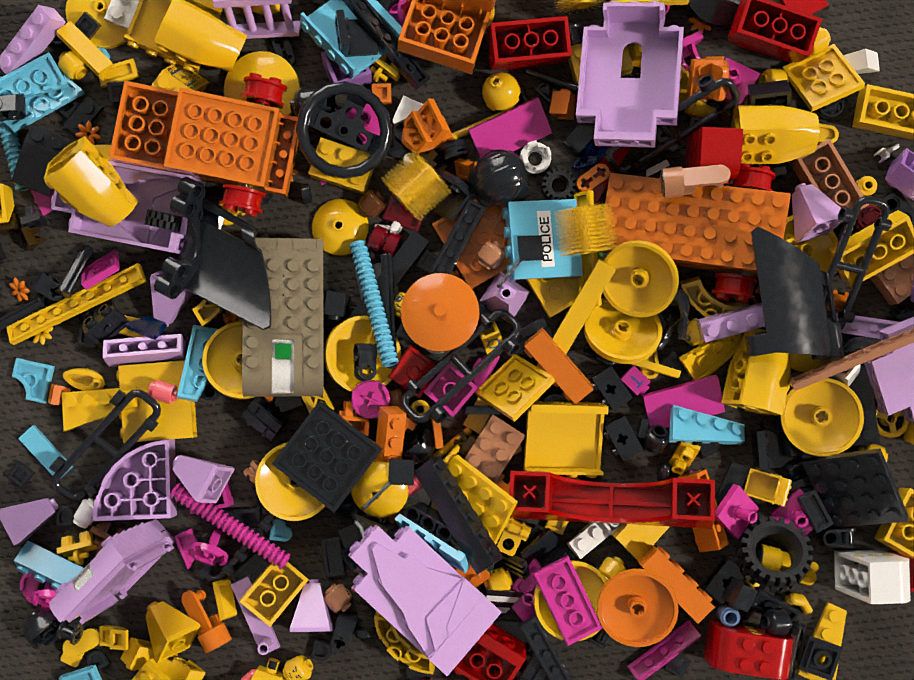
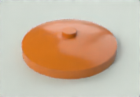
[401,273,479,352]
[597,569,678,647]

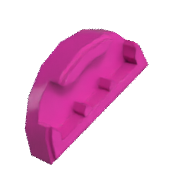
[472,355,500,388]
[511,558,542,592]
[20,573,41,604]

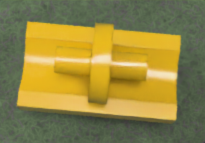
[370,54,400,82]
[669,441,701,475]
[57,531,98,565]

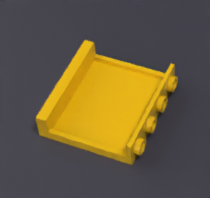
[124,0,223,73]
[116,360,197,443]
[523,401,608,478]

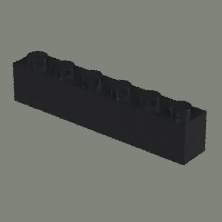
[414,456,504,575]

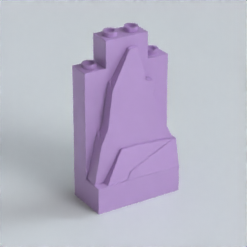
[51,161,205,254]
[348,525,502,676]

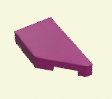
[174,528,198,569]

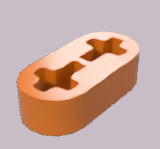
[576,164,610,192]

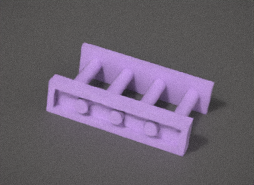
[213,0,301,39]

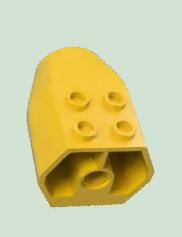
[154,0,248,72]
[731,105,819,164]
[44,136,139,227]
[721,329,791,415]

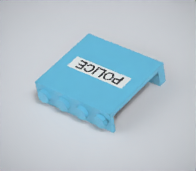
[502,199,583,282]

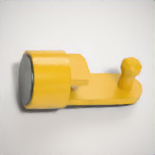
[755,544,819,585]

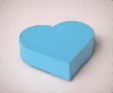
[269,518,293,542]

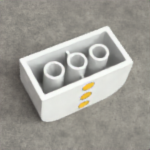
[834,550,911,604]

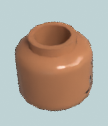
[477,241,506,270]
[324,583,352,613]

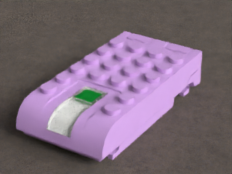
[49,519,176,624]

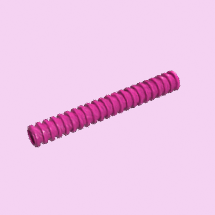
[170,482,290,570]

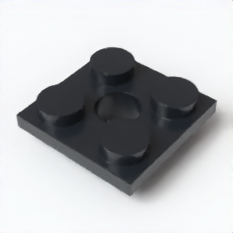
[797,635,843,680]

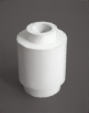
[73,498,95,528]

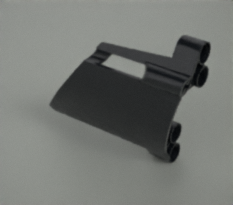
[154,177,271,330]
[745,226,845,360]

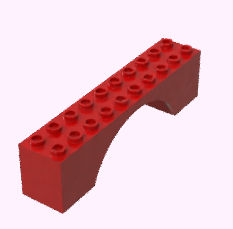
[509,471,715,529]

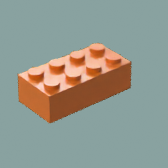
[636,545,715,623]

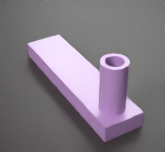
[836,313,899,339]
[231,575,280,655]

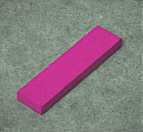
[627,620,702,680]

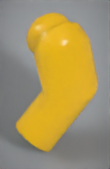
[785,592,813,615]

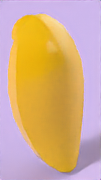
[63,368,105,391]

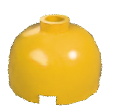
[482,72,521,112]

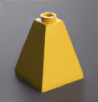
[146,601,200,663]

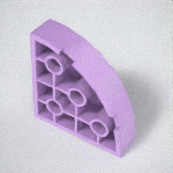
[93,439,177,521]

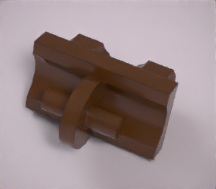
[90,521,123,553]

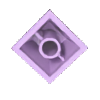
[792,183,841,243]
[150,270,193,327]
[480,272,531,323]
[172,455,235,503]
[0,498,59,546]
[290,579,334,632]

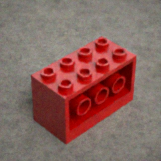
[453,623,526,680]

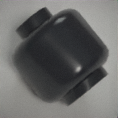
[642,425,669,454]
[760,609,792,636]

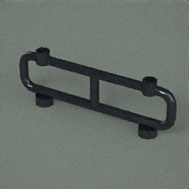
[605,75,740,174]
[823,196,892,331]
[401,309,521,423]
[49,389,161,501]

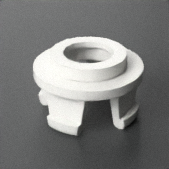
[520,140,551,174]

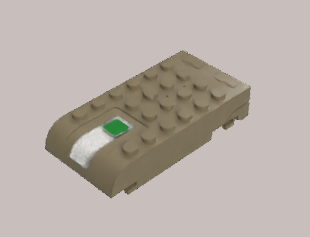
[242,238,323,397]

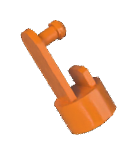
[182,589,232,654]

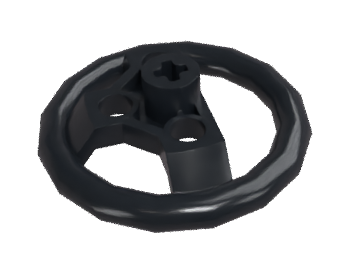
[296,81,392,179]

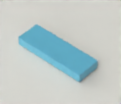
[18,425,73,479]

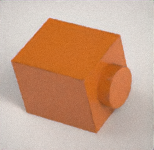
[549,89,577,120]

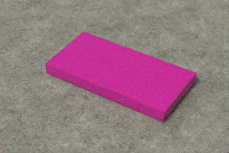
[468,97,552,159]
[642,375,725,428]
[532,555,603,646]

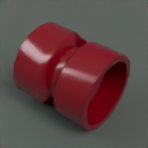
[367,225,402,258]

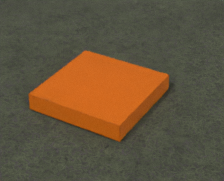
[432,419,444,449]

